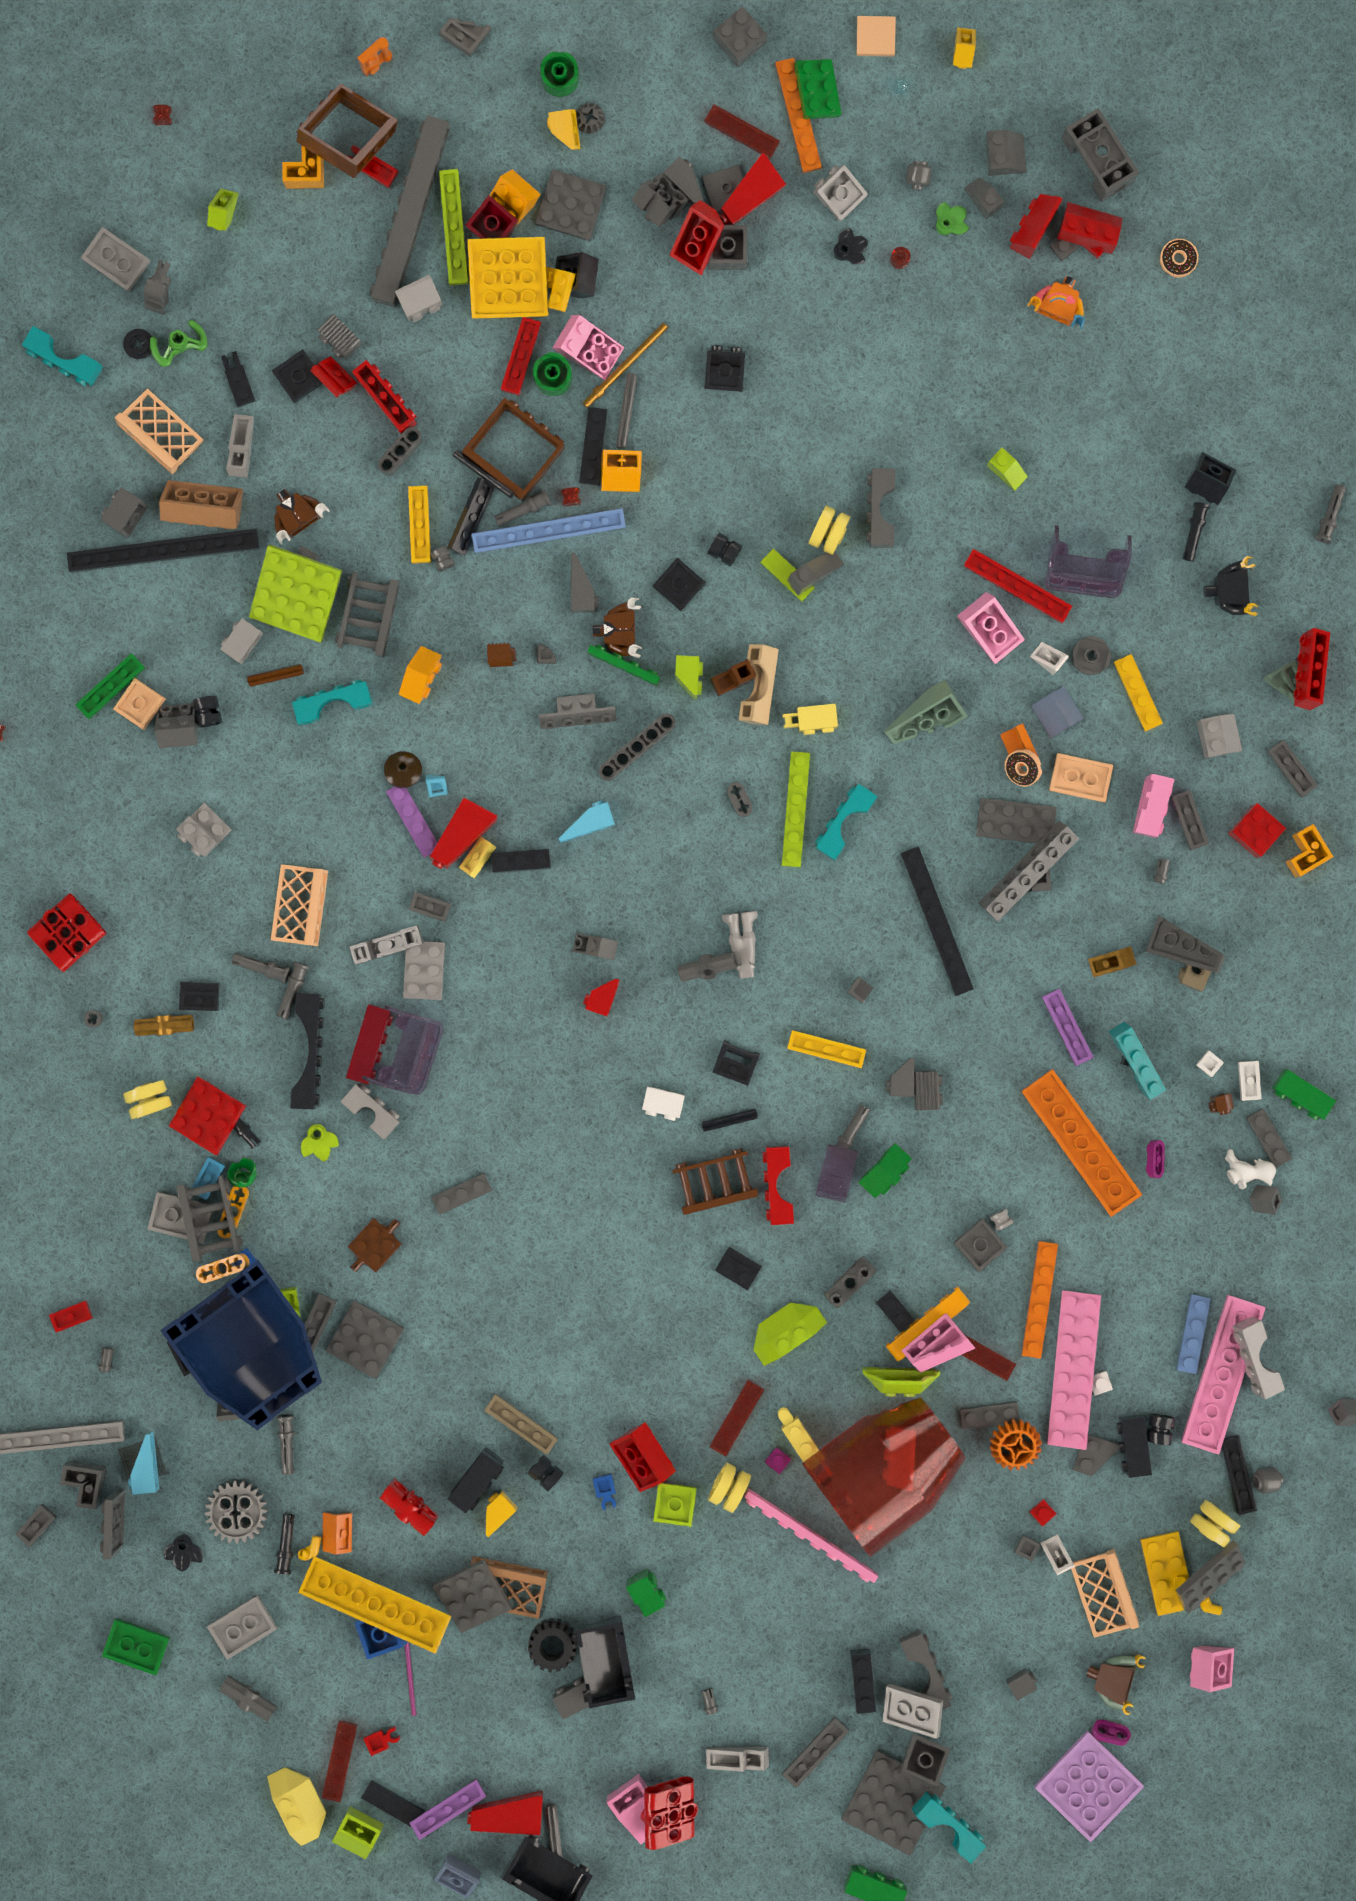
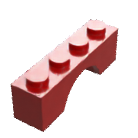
[762,1146,794,1225]

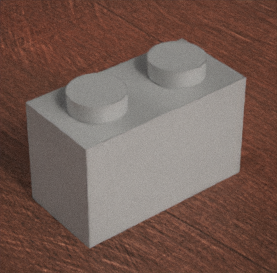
[220,618,264,665]

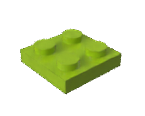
[653,1482,697,1527]

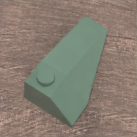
[884,679,968,744]

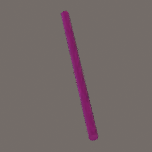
[404,1642,416,1716]

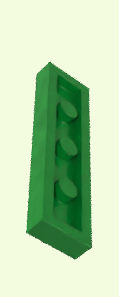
[587,644,660,686]
[75,653,145,720]

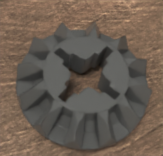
[576,102,605,134]

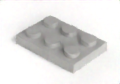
[81,227,151,292]
[403,942,445,1000]
[147,1192,213,1243]
[207,1595,278,1660]
[883,1684,943,1739]

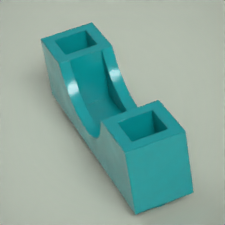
[22,326,103,387]
[292,680,374,726]
[815,784,878,861]
[1108,1021,1166,1100]
[911,1791,986,1864]

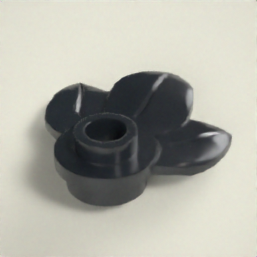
[833,228,868,265]
[164,1534,203,1572]

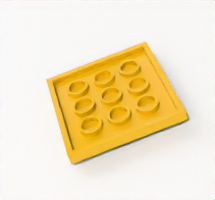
[468,237,549,318]

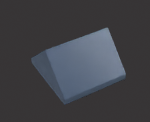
[1031,686,1084,738]
[434,1854,481,1899]

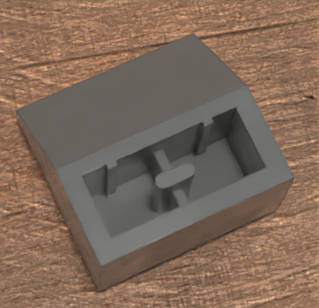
[154,703,199,748]

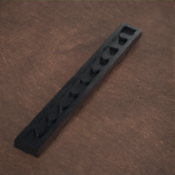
[67,529,260,573]

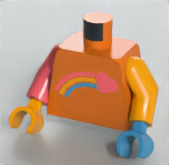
[1027,276,1085,329]

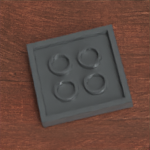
[535,169,607,241]
[326,1300,404,1379]
[100,1489,125,1559]
[433,1559,512,1633]

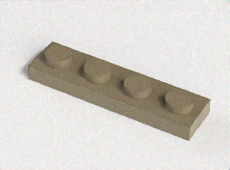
[484,1394,558,1455]

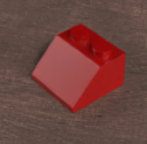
[583,979,620,1017]

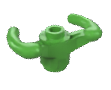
[150,320,208,367]

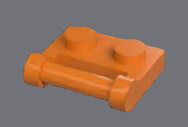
[357,37,392,77]

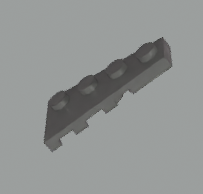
[1146,916,1225,974]

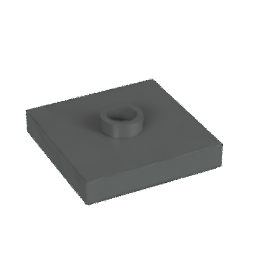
[702,165,743,213]
[953,1218,1008,1272]

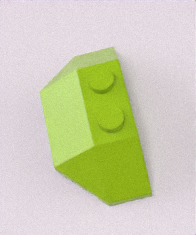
[753,1302,828,1366]
[861,1367,940,1397]

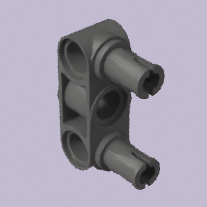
[144,260,172,315]
[823,1256,877,1308]

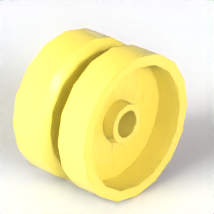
[808,505,851,555]
[123,1080,172,1120]
[708,1462,751,1513]
[1190,1499,1241,1548]

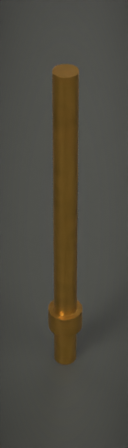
[582,323,668,408]

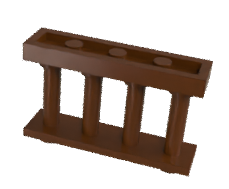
[672,1148,758,1215]

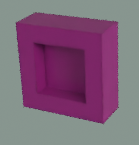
[764,1447,791,1474]

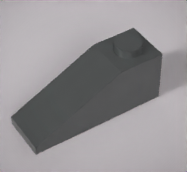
[663,156,704,206]
[787,552,844,596]
[571,553,599,613]

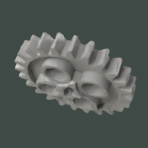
[205,1480,269,1544]

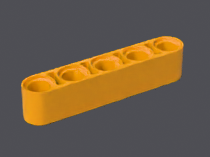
[885,1287,970,1361]

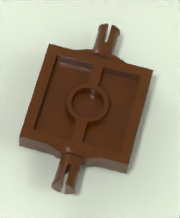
[348,1218,402,1273]

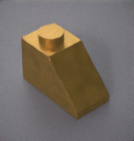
[1088,946,1137,977]

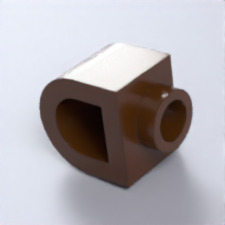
[1209,1093,1234,1115]

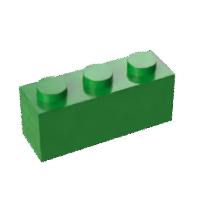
[1272,1069,1336,1121]
[844,1865,907,1901]

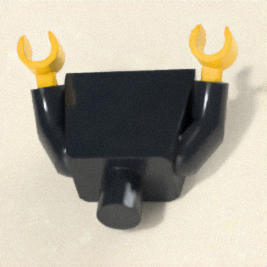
[1203,556,1258,616]

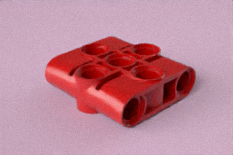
[27,893,107,972]
[379,1478,439,1536]
[640,1776,698,1850]

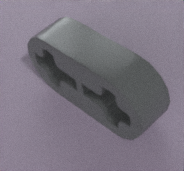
[727,782,752,817]

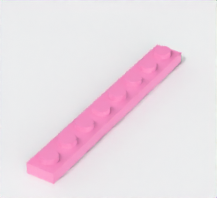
[744,1488,878,1583]

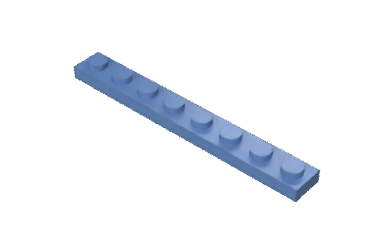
[472,508,626,553]

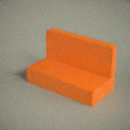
[1000,723,1039,767]
[322,1512,352,1555]

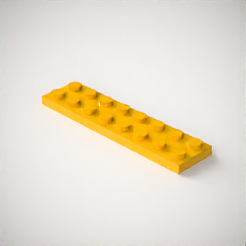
[298,1556,451,1653]

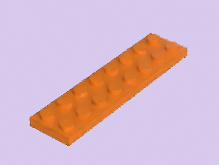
[1021,1069,1142,1217]

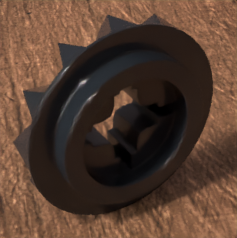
[123,329,152,360]

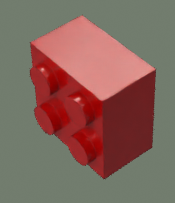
[1228,803,1286,858]

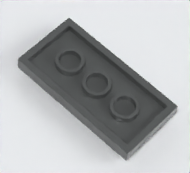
[976,798,1057,843]
[1176,1540,1245,1614]

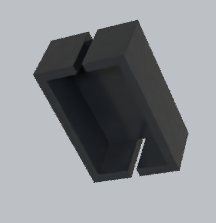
[447,1447,504,1513]

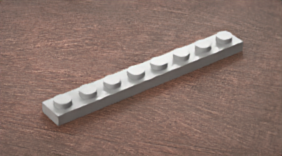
[0,1421,126,1454]

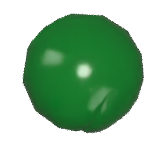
[227,1157,257,1188]

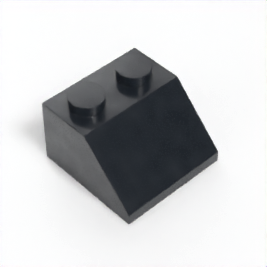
[555,252,599,298]
[1185,452,1236,505]

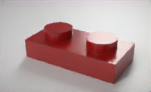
[49,1300,93,1333]

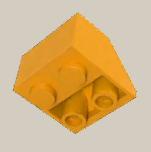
[490,169,541,226]
[601,450,642,492]

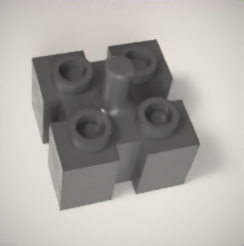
[632,173,689,227]

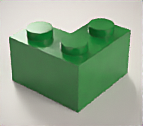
[858,1143,912,1198]
[626,1569,667,1617]

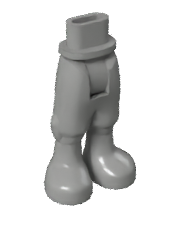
[721,911,758,978]

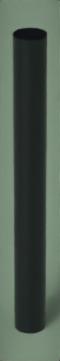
[453,450,514,498]

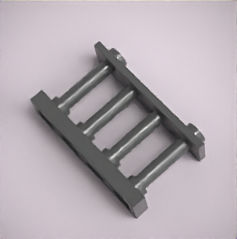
[335,571,400,658]
[176,1175,243,1262]

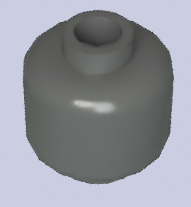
[906,161,932,190]
[1252,1467,1283,1494]

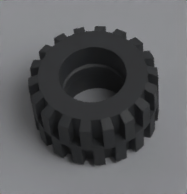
[528,1618,577,1672]

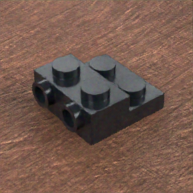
[704,345,746,392]

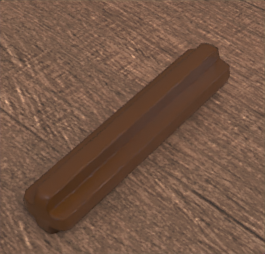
[247,664,304,687]

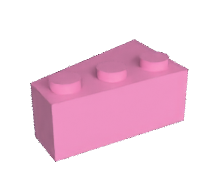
[1133,774,1174,838]
[902,1313,975,1373]

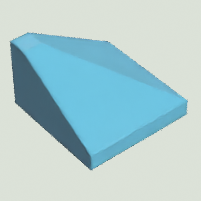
[426,775,448,797]

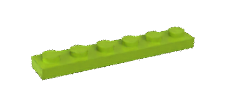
[439,169,469,286]
[781,751,810,868]

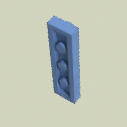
[1176,1294,1211,1374]

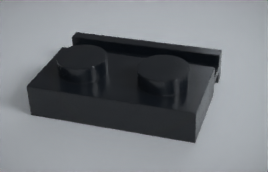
[179,982,220,1011]
[715,1247,762,1291]

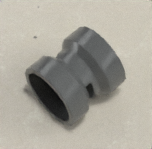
[430,546,455,572]

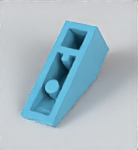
[559,800,615,843]
[128,1431,160,1495]

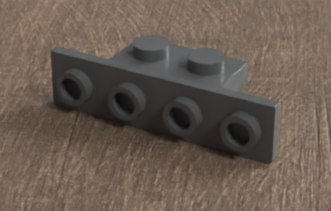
[539,693,617,729]

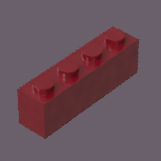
[346,1004,394,1085]

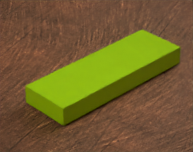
[760,548,815,602]

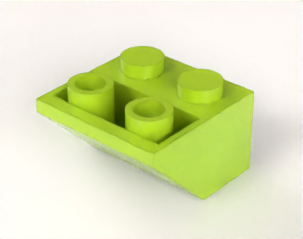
[675,655,703,699]
[332,1806,384,1859]

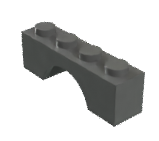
[866,468,895,548]
[899,1630,952,1710]

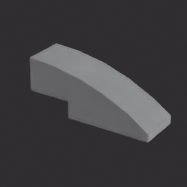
[227,414,254,478]
[706,1746,769,1772]

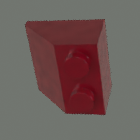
[465,195,519,239]

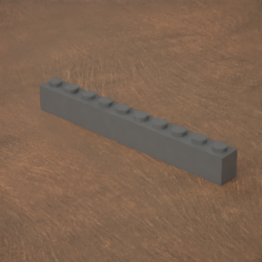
[370,115,450,308]

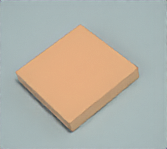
[856,16,895,56]
[113,678,165,730]

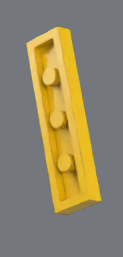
[408,486,431,564]
[1113,654,1163,732]
[787,1030,866,1068]

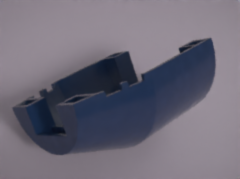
[160,1260,322,1430]

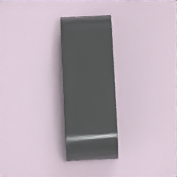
[378,427,422,476]

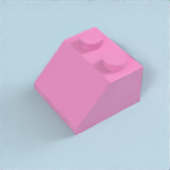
[1190,1646,1234,1692]

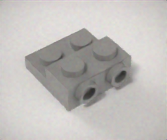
[813,165,868,221]
[176,803,232,857]

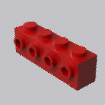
[352,360,417,434]
[1293,628,1331,710]

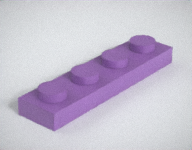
[386,787,438,858]
[1042,989,1094,1066]
[410,1779,486,1840]

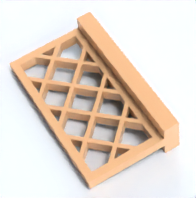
[115,389,204,475]
[271,864,328,946]
[1071,1549,1139,1638]

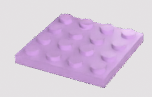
[1034,1730,1144,1842]

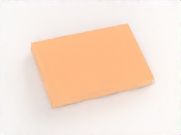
[1049,753,1113,803]

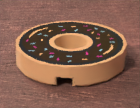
[1160,239,1198,278]
[1005,749,1042,787]

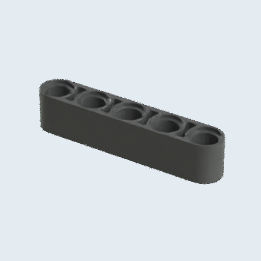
[599,713,675,781]

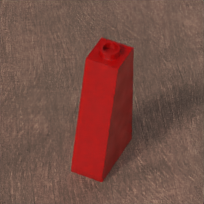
[718,153,786,225]
[430,798,497,869]
[467,1791,543,1835]

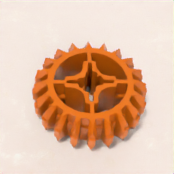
[989,1418,1042,1471]

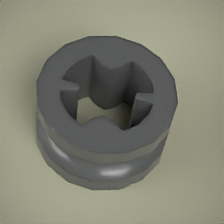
[84,1010,103,1027]

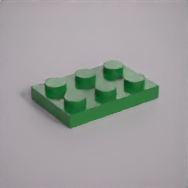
[794,59,842,119]
[101,1618,170,1676]

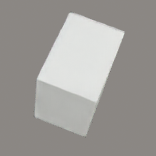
[1030,642,1068,675]
[1040,1534,1075,1575]

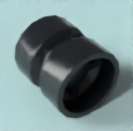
[707,532,742,567]
[193,695,223,728]
[1147,1413,1175,1446]
[527,1455,564,1492]

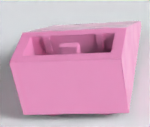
[552,315,624,380]
[607,1774,648,1844]

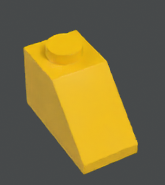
[953,27,976,69]
[547,109,580,150]
[486,1491,518,1537]

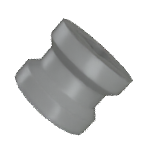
[990,1208,1013,1231]

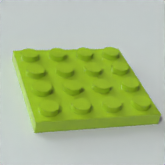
[249,544,342,643]

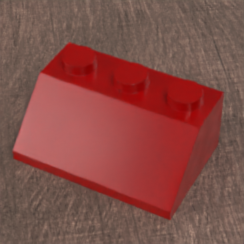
[1009,194,1063,259]
[669,200,724,275]
[1057,202,1122,254]
[609,1422,676,1492]

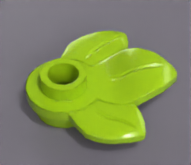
[301,1124,339,1162]

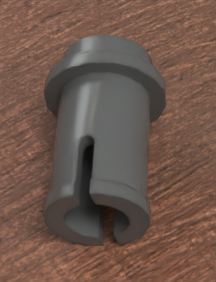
[1153,859,1170,884]
[97,1347,114,1372]
[701,1688,719,1715]

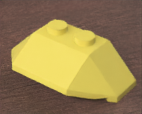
[267,1767,327,1846]

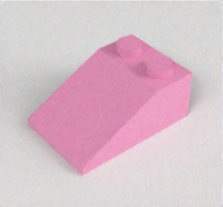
[957,592,1025,664]

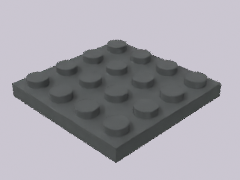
[841,1750,946,1856]

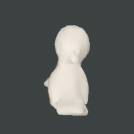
[1225,1149,1276,1189]

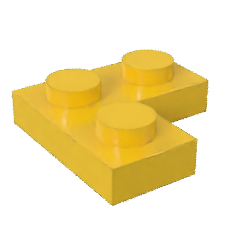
[546,267,576,312]

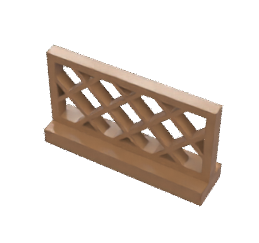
[470,1556,548,1619]

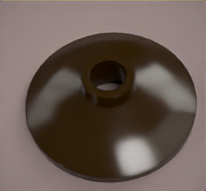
[384,751,422,788]

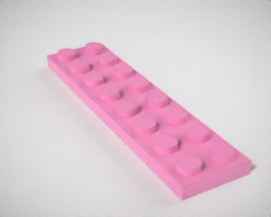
[1047,1290,1101,1450]
[1181,1295,1266,1455]

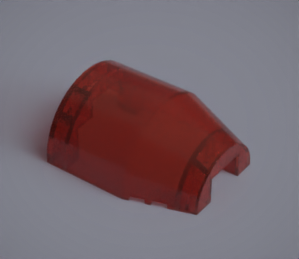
[802,1397,966,1558]

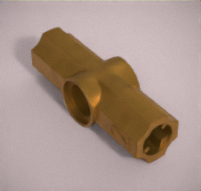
[133,1015,194,1036]

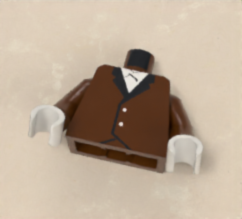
[274,489,330,545]
[593,598,642,658]

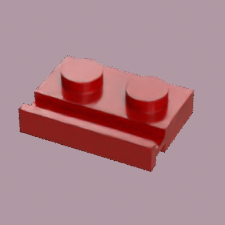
[311,356,357,398]

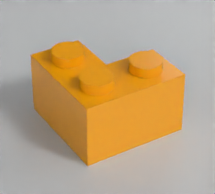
[282,146,324,189]
[399,646,442,704]
[1285,824,1333,878]

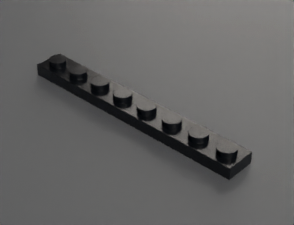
[900,846,974,996]

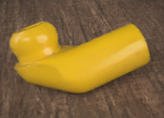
[298,1535,322,1561]
[1200,1597,1222,1615]

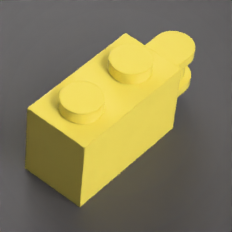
[782,704,838,735]
[778,1407,819,1462]

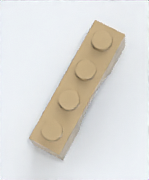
[739,645,779,725]

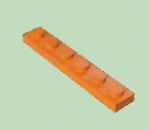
[775,58,822,174]
[1021,1241,1058,1359]

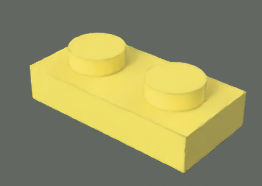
[459,837,496,878]

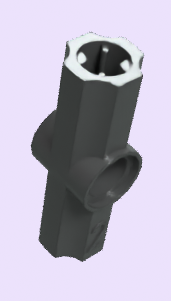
[678,952,738,982]
[219,1675,277,1722]

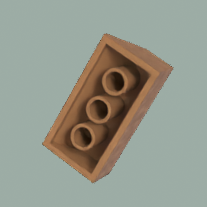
[159,480,243,529]

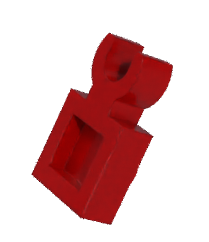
[363,1726,400,1756]

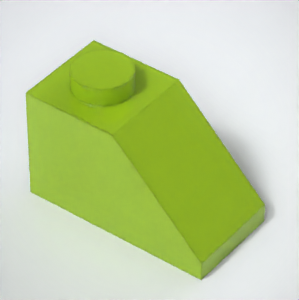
[207,188,239,231]
[987,448,1028,491]

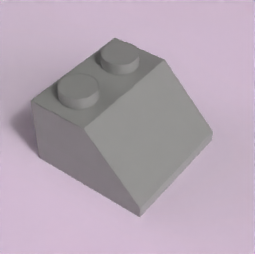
[395,274,443,322]
[1197,714,1242,759]

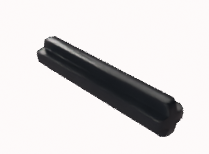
[702,1109,758,1132]

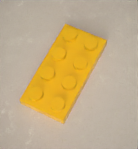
[1140,1531,1189,1616]

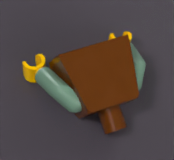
[1087,1655,1146,1715]

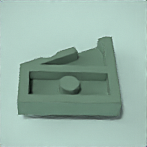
[1263,660,1298,702]

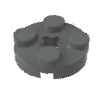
[1072,636,1111,675]

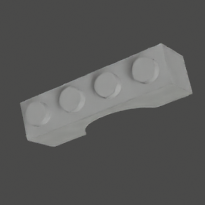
[1232,1316,1285,1400]

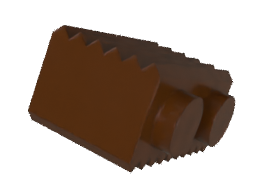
[487,643,517,667]

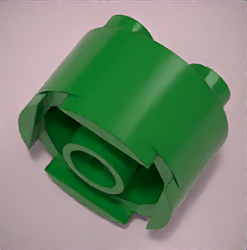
[540,51,579,98]
[533,353,572,396]

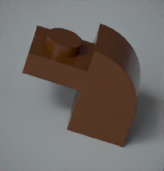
[710,659,756,697]

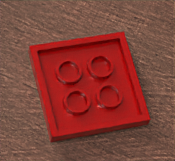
[169,1076,247,1155]

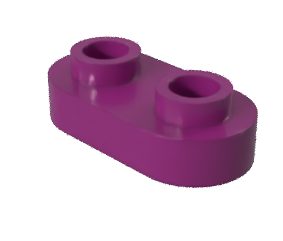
[1146,1140,1165,1179]
[1091,1720,1131,1746]

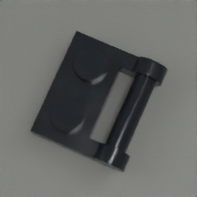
[712,1040,760,1086]

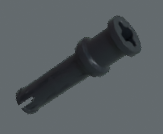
[1182,502,1210,562]
[274,1513,295,1575]

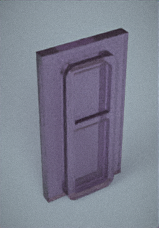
[815,1144,858,1203]

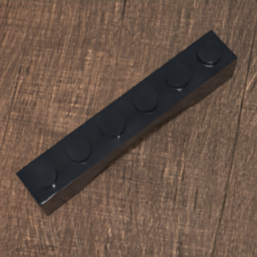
[290,993,325,1110]

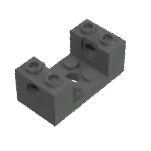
[1061,108,1139,202]

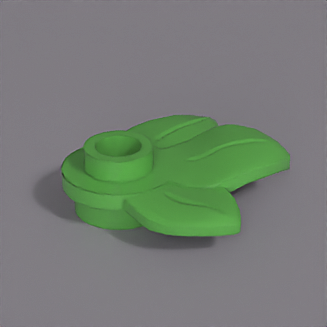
[936,202,969,235]

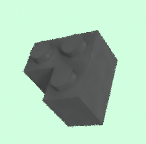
[60,1461,106,1509]

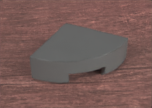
[537,644,557,664]

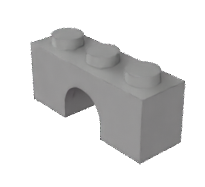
[341,1084,401,1140]

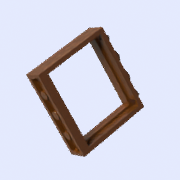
[296,83,398,178]
[462,398,565,502]

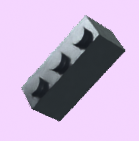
[491,849,551,874]
[1116,1414,1152,1478]
[850,1649,876,1714]

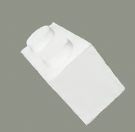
[642,1086,685,1121]

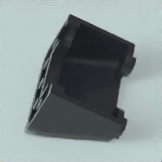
[573,1615,635,1708]
[500,1835,593,1901]

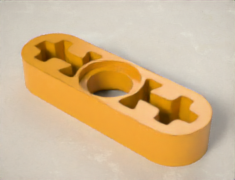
[217,1187,249,1239]
[196,1253,249,1283]

